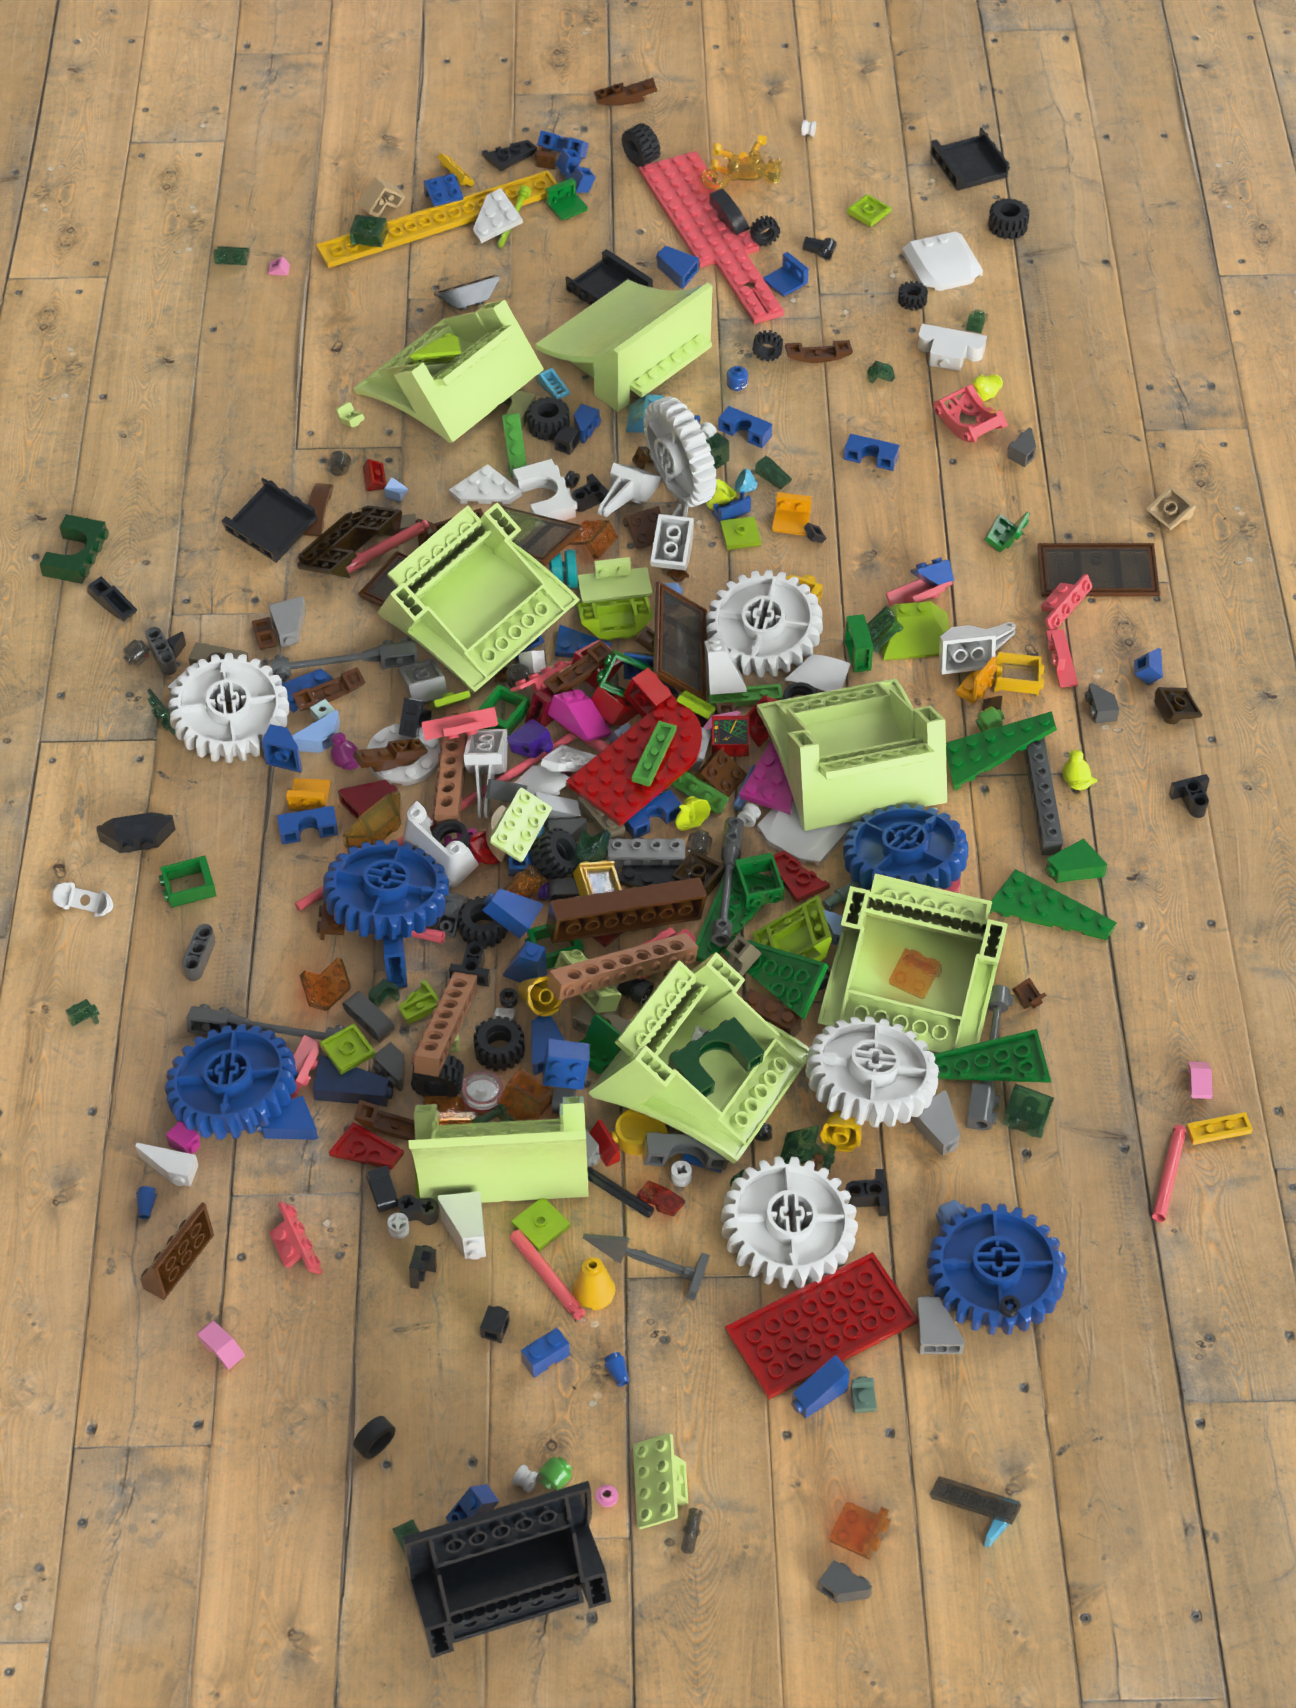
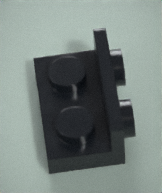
[409,1245,437,1289]

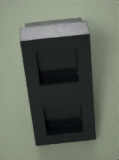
[572,473,609,512]
[398,698,432,738]
[1169,774,1210,818]
[449,941,491,987]
[366,1165,398,1213]
[845,1169,889,1216]

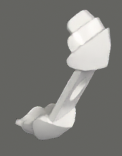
[52,882,114,917]

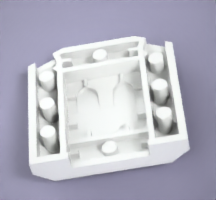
[902,232,983,291]
[757,799,858,866]

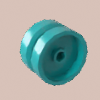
[549,549,578,589]

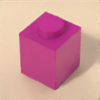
[166,1121,201,1154]

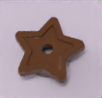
[666,569,689,582]
[494,666,514,682]

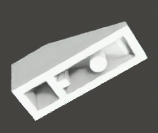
[135,1143,199,1186]

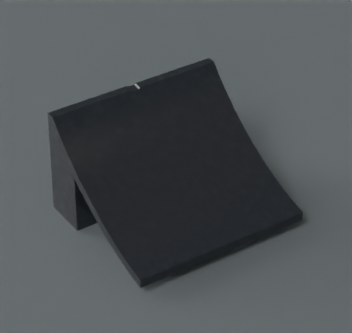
[402,1481,611,1658]

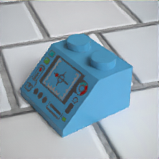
[626,395,663,433]

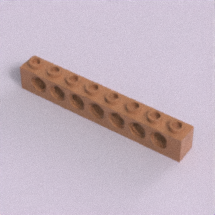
[432,705,470,827]
[547,933,698,1000]
[411,972,477,1077]

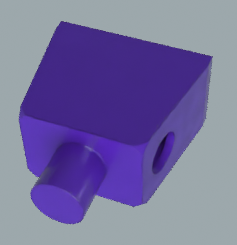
[507,719,553,758]

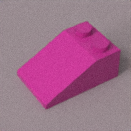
[548,689,612,742]

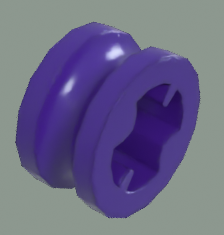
[538,883,548,900]

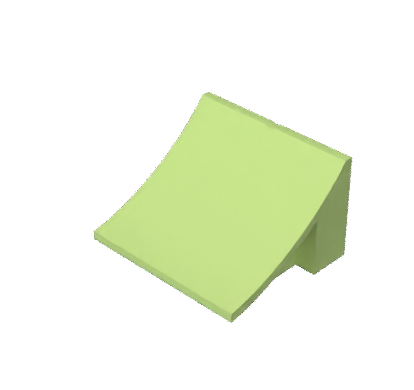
[535,280,712,412]
[353,300,544,443]
[377,503,580,693]
[757,678,947,831]
[817,874,1008,1053]
[588,952,809,1164]
[409,1096,589,1205]

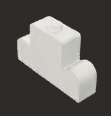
[918,324,987,371]

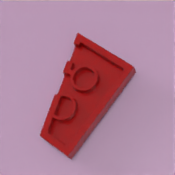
[773,851,830,903]
[329,1122,404,1170]

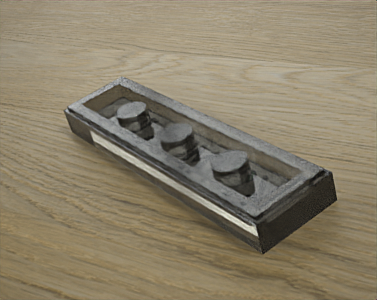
[930,1476,1021,1525]

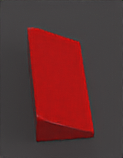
[363,459,387,491]
[589,1119,620,1167]

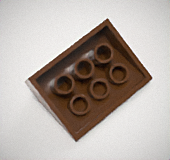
[140,1202,214,1300]

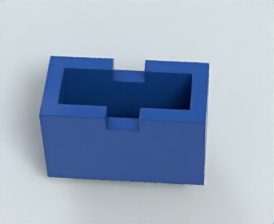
[521,1327,570,1378]

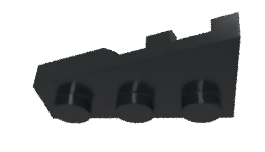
[482,140,538,171]
[618,865,679,888]

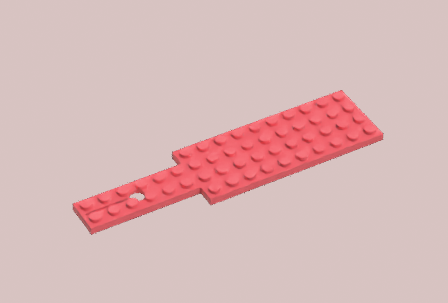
[639,151,784,324]

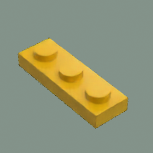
[437,152,475,187]
[1186,1112,1253,1145]

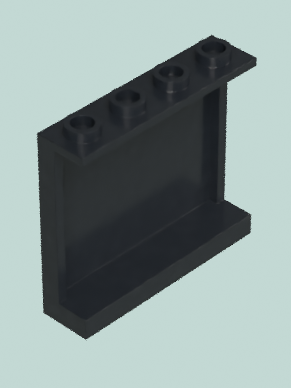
[930,127,1010,191]
[566,249,653,306]
[222,478,317,563]

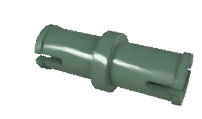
[822,880,859,911]

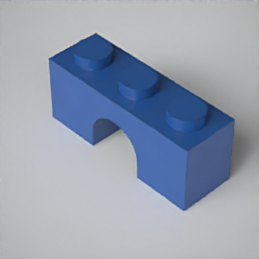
[537,130,589,159]
[555,149,596,193]
[718,406,773,448]
[844,433,900,471]
[624,790,682,839]
[277,806,339,845]

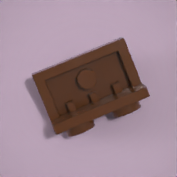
[317,901,345,940]

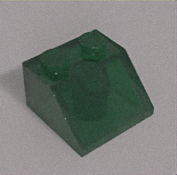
[1003,1083,1054,1139]

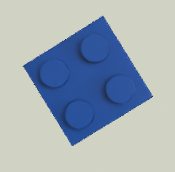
[542,1039,589,1090]

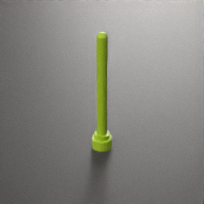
[497,185,532,248]

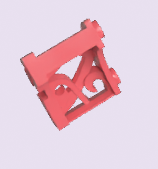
[933,384,1008,443]

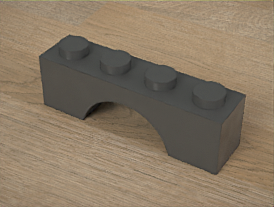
[643,1132,729,1170]

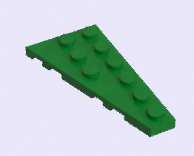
[946,711,1057,791]
[696,867,783,962]
[990,869,1117,940]
[723,935,829,1020]
[934,1029,1051,1083]

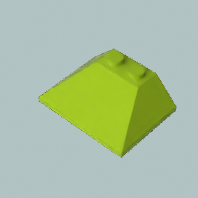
[404,334,461,366]
[577,596,653,641]
[876,601,950,660]
[753,895,832,961]

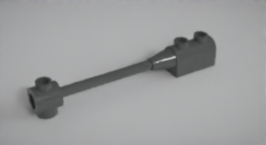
[270,637,418,682]
[711,817,744,947]
[966,985,1014,1131]
[186,1004,345,1040]

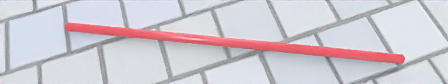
[295,732,575,911]

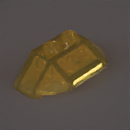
[342,791,402,849]

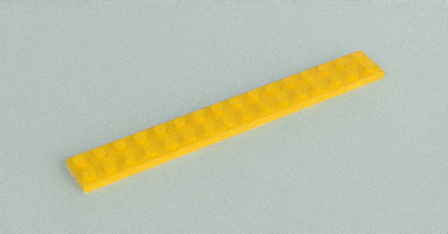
[316,170,558,268]

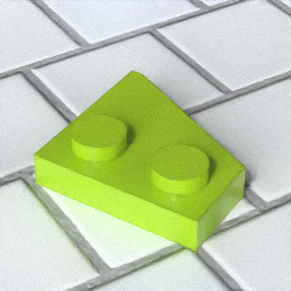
[398,980,439,1024]

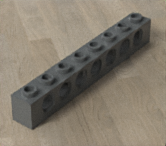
[1023,737,1063,855]

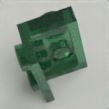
[213,246,250,265]
[575,829,611,863]

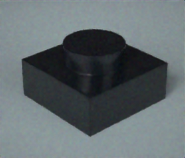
[804,523,827,543]

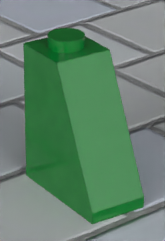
[1045,838,1108,883]

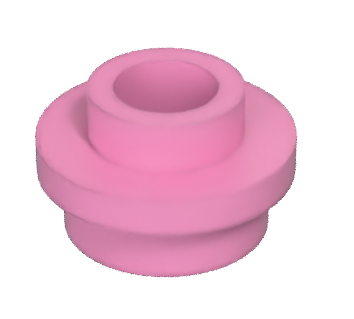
[596,1485,618,1507]

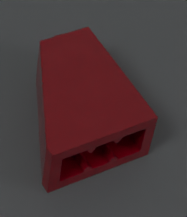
[524,688,574,727]
[338,779,399,825]

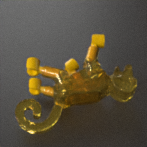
[701,135,783,190]

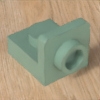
[851,1376,877,1413]

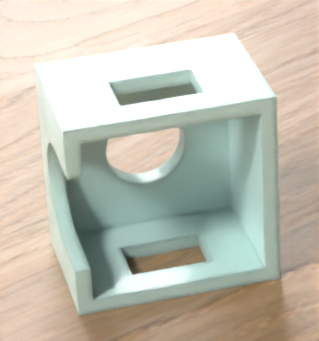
[310,699,335,721]

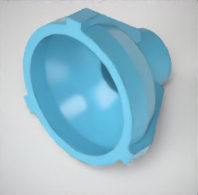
[734,469,758,493]

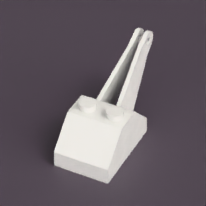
[598,463,661,517]
[650,504,694,571]
[939,622,1016,674]
[464,729,508,819]

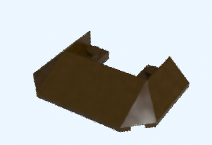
[297,505,402,578]

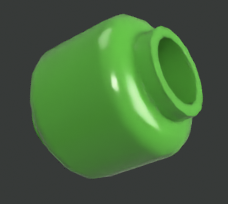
[976,706,1005,732]
[539,1456,572,1490]

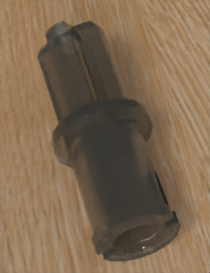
[681,1508,703,1554]

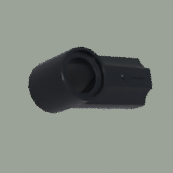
[803,237,837,259]

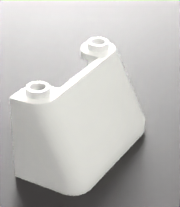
[402,801,479,888]

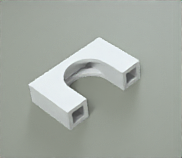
[513,459,578,528]

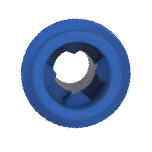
[136,1186,157,1219]
[604,1352,630,1387]

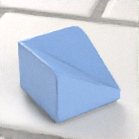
[384,478,408,502]

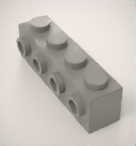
[608,838,685,869]

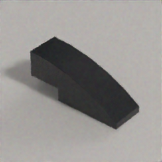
[709,188,749,235]
[87,576,137,621]

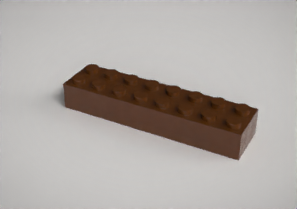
[546,877,707,944]

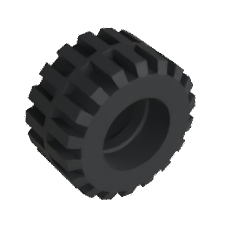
[621,123,661,167]
[988,198,1030,239]
[527,397,570,441]
[530,828,581,880]
[458,896,508,949]
[473,1016,525,1072]
[411,1054,464,1100]

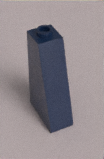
[313,1055,393,1107]

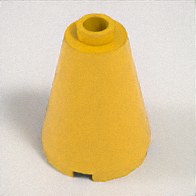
[518,976,564,1017]
[820,1110,862,1152]
[573,1257,615,1310]

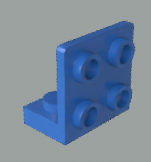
[424,173,463,207]
[763,252,809,297]

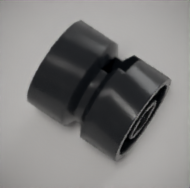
[617,978,654,1006]

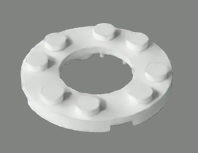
[367,724,441,786]

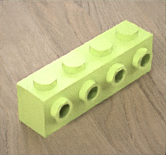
[555,949,622,1013]

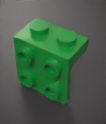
[545,178,588,220]
[984,512,1030,552]
[578,1014,621,1074]

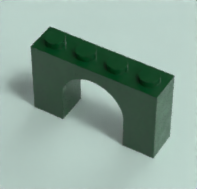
[40,514,109,584]
[668,1017,765,1098]

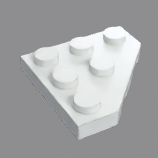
[473,188,523,243]
[449,464,522,504]
[541,744,597,772]

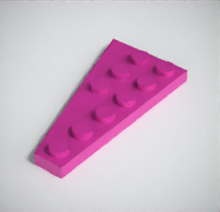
[739,740,793,815]

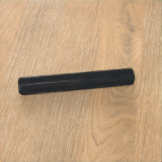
[587,1167,654,1218]

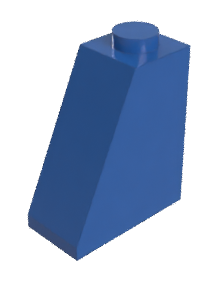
[656,245,699,289]
[482,888,543,939]
[383,934,408,989]
[503,941,547,983]
[531,1015,565,1076]
[256,1096,318,1140]
[792,1355,850,1419]

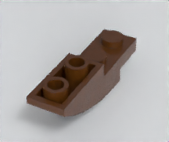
[594,78,658,106]
[353,738,428,772]

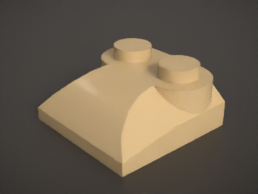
[1146,485,1196,530]

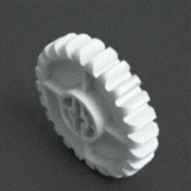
[644,396,717,507]
[706,570,823,678]
[168,653,289,763]
[805,1016,939,1127]
[720,1157,858,1288]

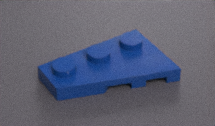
[555,625,611,658]
[282,668,333,713]

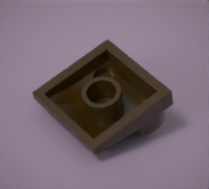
[1154,687,1203,724]
[671,850,725,896]

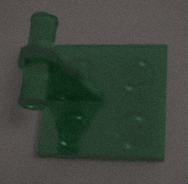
[147,689,175,735]
[780,1125,836,1173]

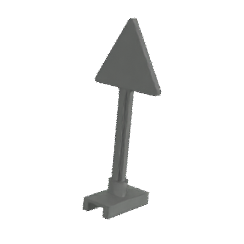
[582,1234,710,1301]

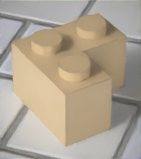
[358,177,406,218]

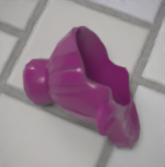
[331,732,359,770]

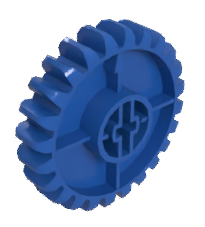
[843,804,968,890]
[323,840,449,940]
[165,1024,298,1140]
[927,1203,1067,1335]

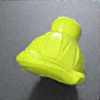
[972,374,1003,401]
[706,479,738,510]
[1062,750,1097,790]
[675,796,711,831]

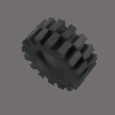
[749,215,781,246]
[898,281,928,310]
[752,330,783,361]

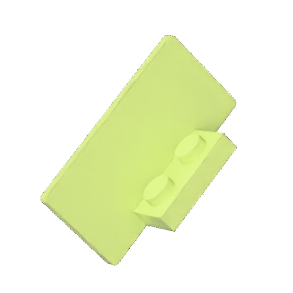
[578,557,652,603]
[489,788,552,862]
[633,1433,688,1529]

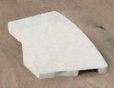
[784,654,850,693]
[514,765,570,796]

